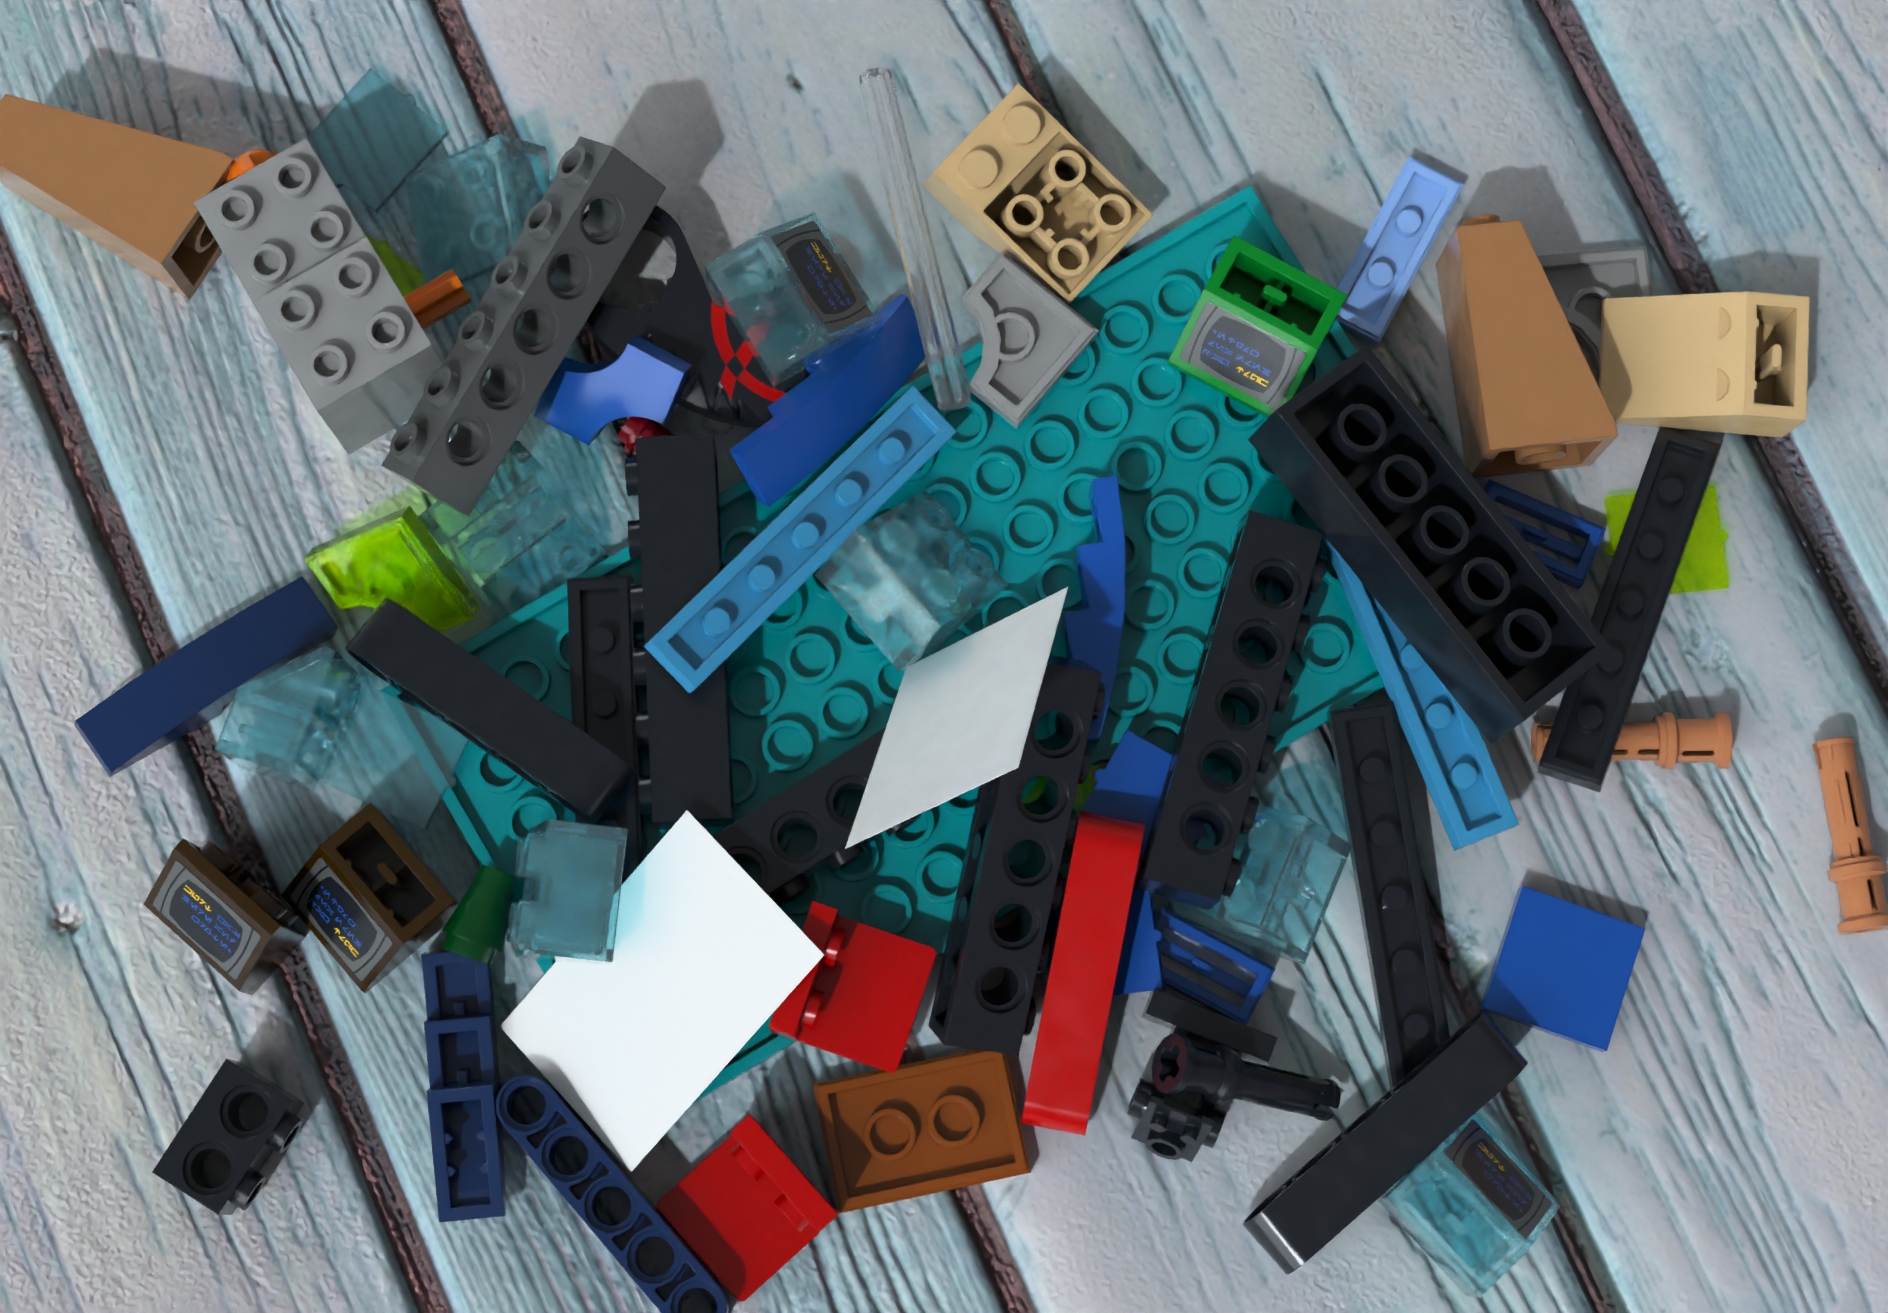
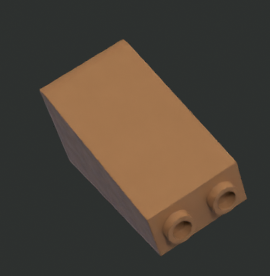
[0,94,235,300]
[1436,214,1618,478]

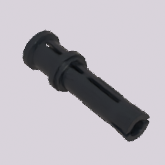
[1152,1034,1341,1121]

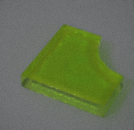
[304,505,481,632]

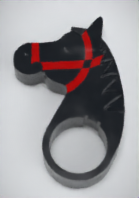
[583,205,828,428]

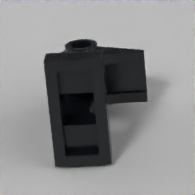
[1127,989,1278,1162]

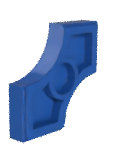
[534,335,692,445]

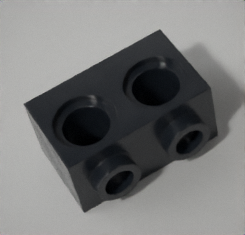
[152,1058,304,1215]

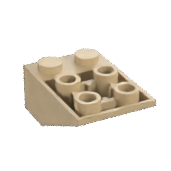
[923,83,1153,305]
[1599,291,1810,438]

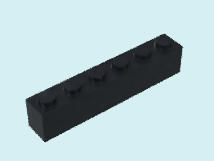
[625,434,735,830]

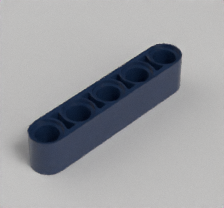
[496,1075,730,1313]

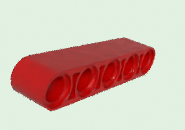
[1021,811,1145,1136]

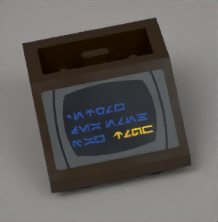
[281,802,460,994]
[143,838,305,995]

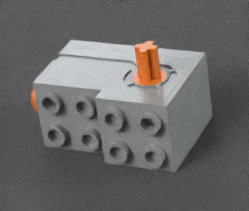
[193,138,472,454]

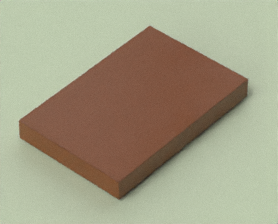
[813,1050,1031,1214]

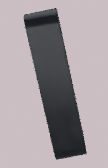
[345,597,634,825]
[1242,1012,1528,1274]

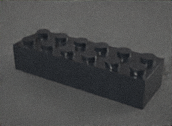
[1248,345,1613,744]

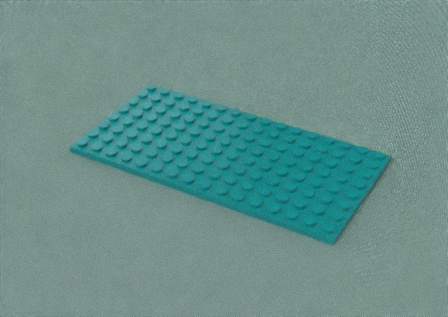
[380,185,1385,1105]

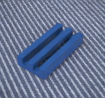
[1484,479,1606,589]
[1155,907,1276,1025]

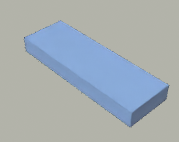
[1336,156,1464,348]

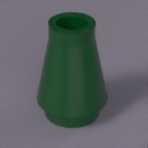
[442,864,518,966]

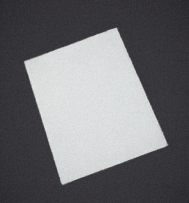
[845,587,1068,848]
[500,810,824,1172]

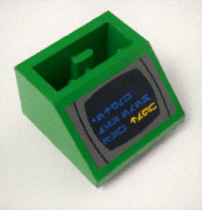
[1167,235,1348,418]

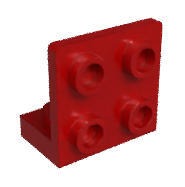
[768,901,936,1073]
[657,1114,840,1301]

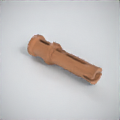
[1531,712,1733,769]
[1812,737,1888,935]

